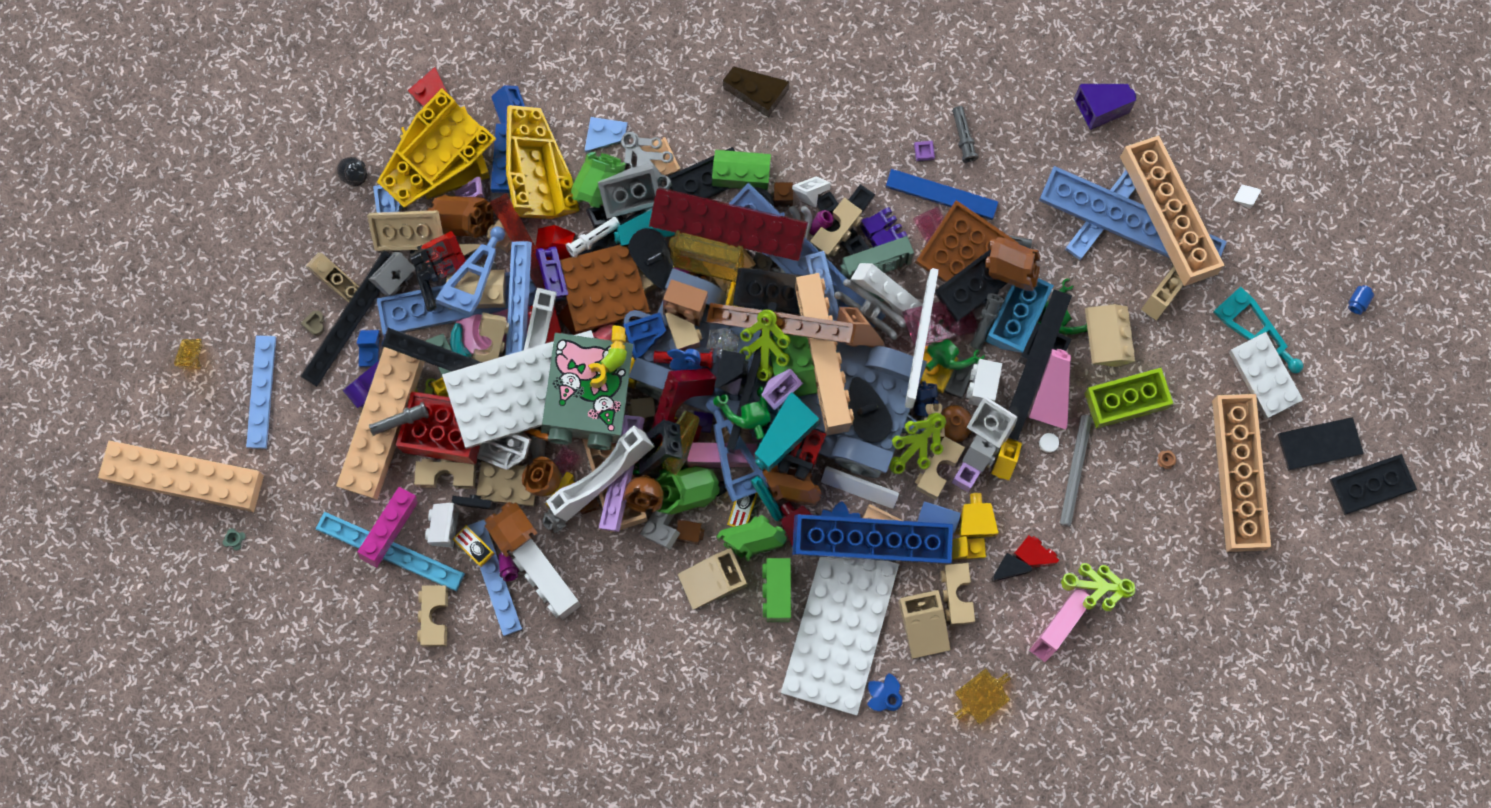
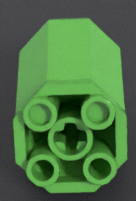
[571,152,626,208]
[655,466,720,515]
[716,515,787,561]

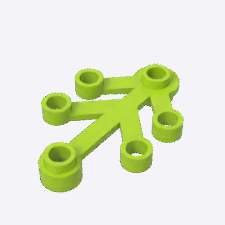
[739,310,791,381]
[889,413,946,474]
[1061,563,1135,611]

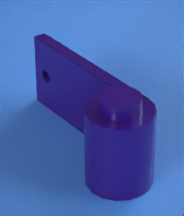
[342,360,380,409]

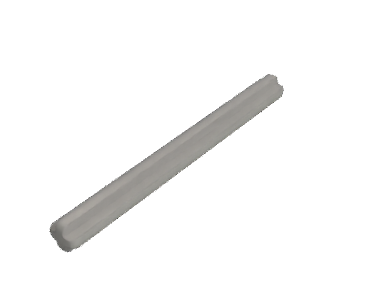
[1060,415,1092,526]

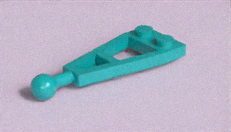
[1213,286,1304,374]

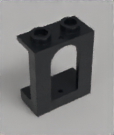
[639,419,682,479]

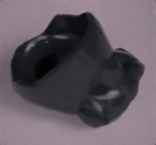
[337,157,367,186]

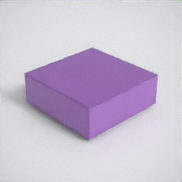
[914,141,935,161]

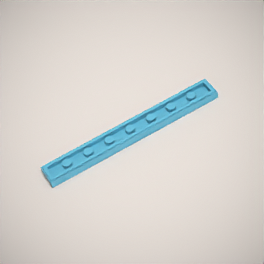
[316,512,465,592]

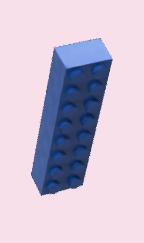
[792,514,953,564]

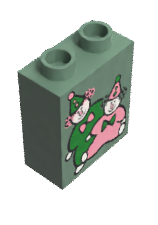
[541,333,633,450]

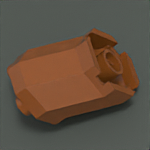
[427,194,494,238]
[986,237,1041,291]
[759,466,822,506]
[485,502,539,557]

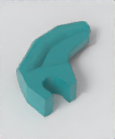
[450,323,472,357]

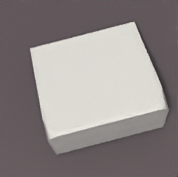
[1233,185,1261,209]

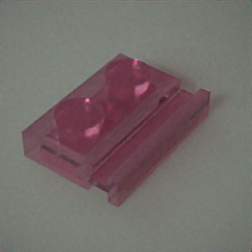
[913,206,944,244]

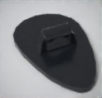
[629,228,674,290]
[849,377,892,443]

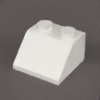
[967,396,1017,448]
[425,503,459,548]

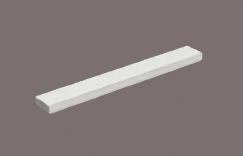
[905,268,938,409]

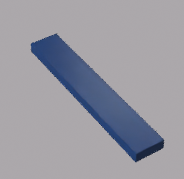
[886,169,998,220]

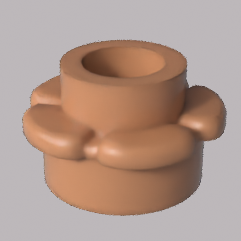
[1157,450,1176,469]

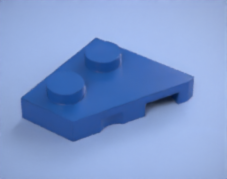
[624,313,667,360]

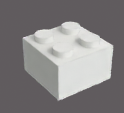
[966,359,1002,406]

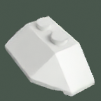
[477,432,531,470]

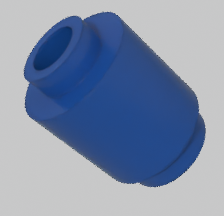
[1348,285,1374,315]

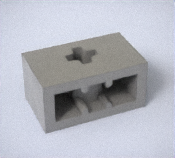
[369,252,415,295]
[962,434,1000,473]

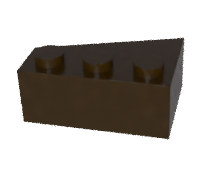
[723,66,790,118]

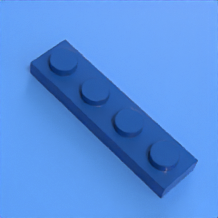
[491,124,510,193]

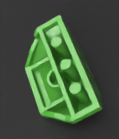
[770,334,817,397]

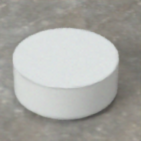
[1039,433,1059,453]

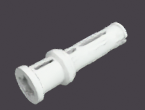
[566,217,620,258]

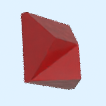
[533,225,575,265]

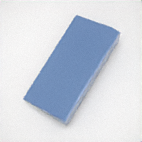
[917,501,961,533]

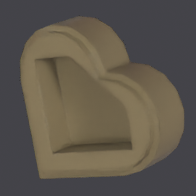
[301,311,324,336]

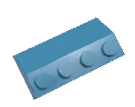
[985,278,1054,353]

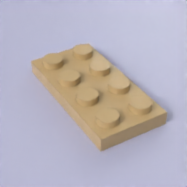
[367,210,443,251]

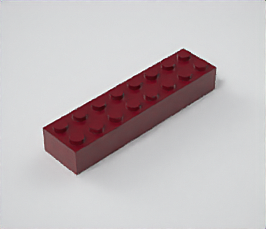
[649,188,808,261]

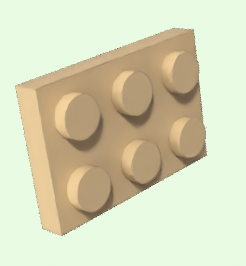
[477,461,536,507]

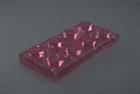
[902,301,978,345]

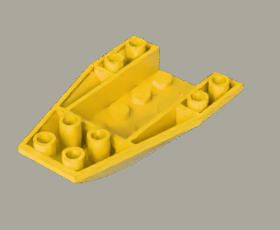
[377,88,496,208]
[506,105,579,219]

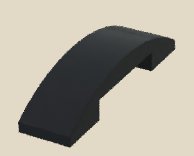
[817,191,869,255]

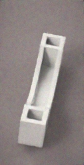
[524,288,557,350]
[546,426,654,521]

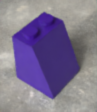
[1074,84,1136,130]

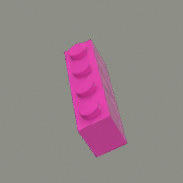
[357,487,418,568]

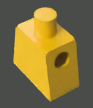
[959,493,998,538]

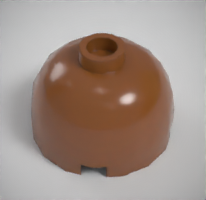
[940,405,972,443]
[522,456,561,497]
[623,476,663,512]

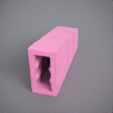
[1029,349,1071,429]
[687,443,757,468]
[1029,588,1091,662]

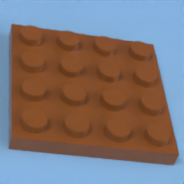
[915,200,1018,283]
[560,245,650,333]

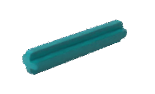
[751,476,783,521]

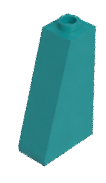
[614,209,684,246]
[755,392,820,472]

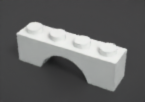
[851,263,923,322]

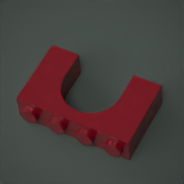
[652,368,716,448]

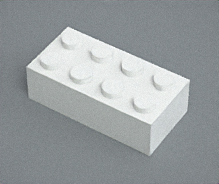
[1229,332,1303,419]
[512,539,581,620]

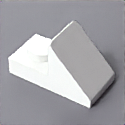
[792,176,831,207]

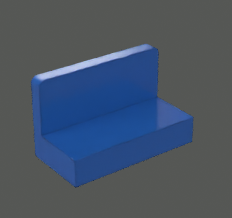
[491,85,525,124]

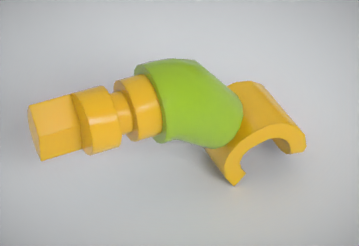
[588,326,627,388]

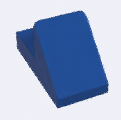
[357,330,380,368]

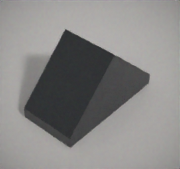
[586,206,623,229]
[991,553,1032,582]

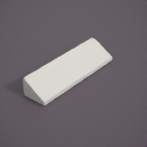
[821,466,899,509]

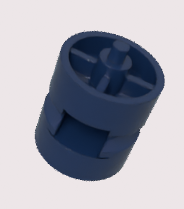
[914,381,939,418]

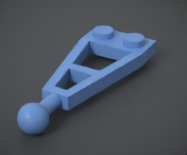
[436,226,505,316]
[706,397,769,502]

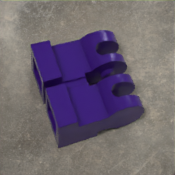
[860,207,908,248]

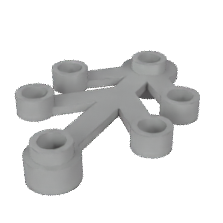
[621,132,674,189]

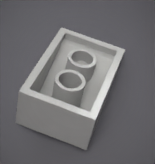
[598,163,658,219]

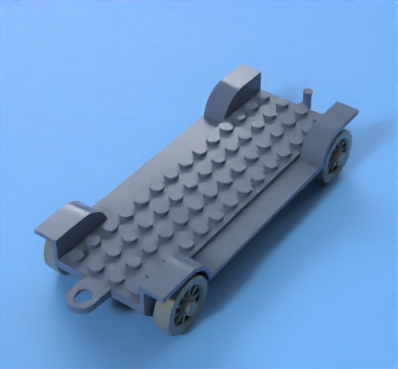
[624,268,927,478]

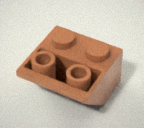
[663,279,708,327]
[837,307,884,347]

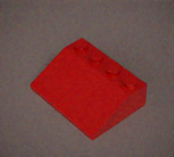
[396,391,480,465]

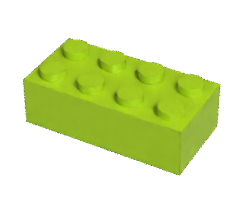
[1084,368,1174,429]

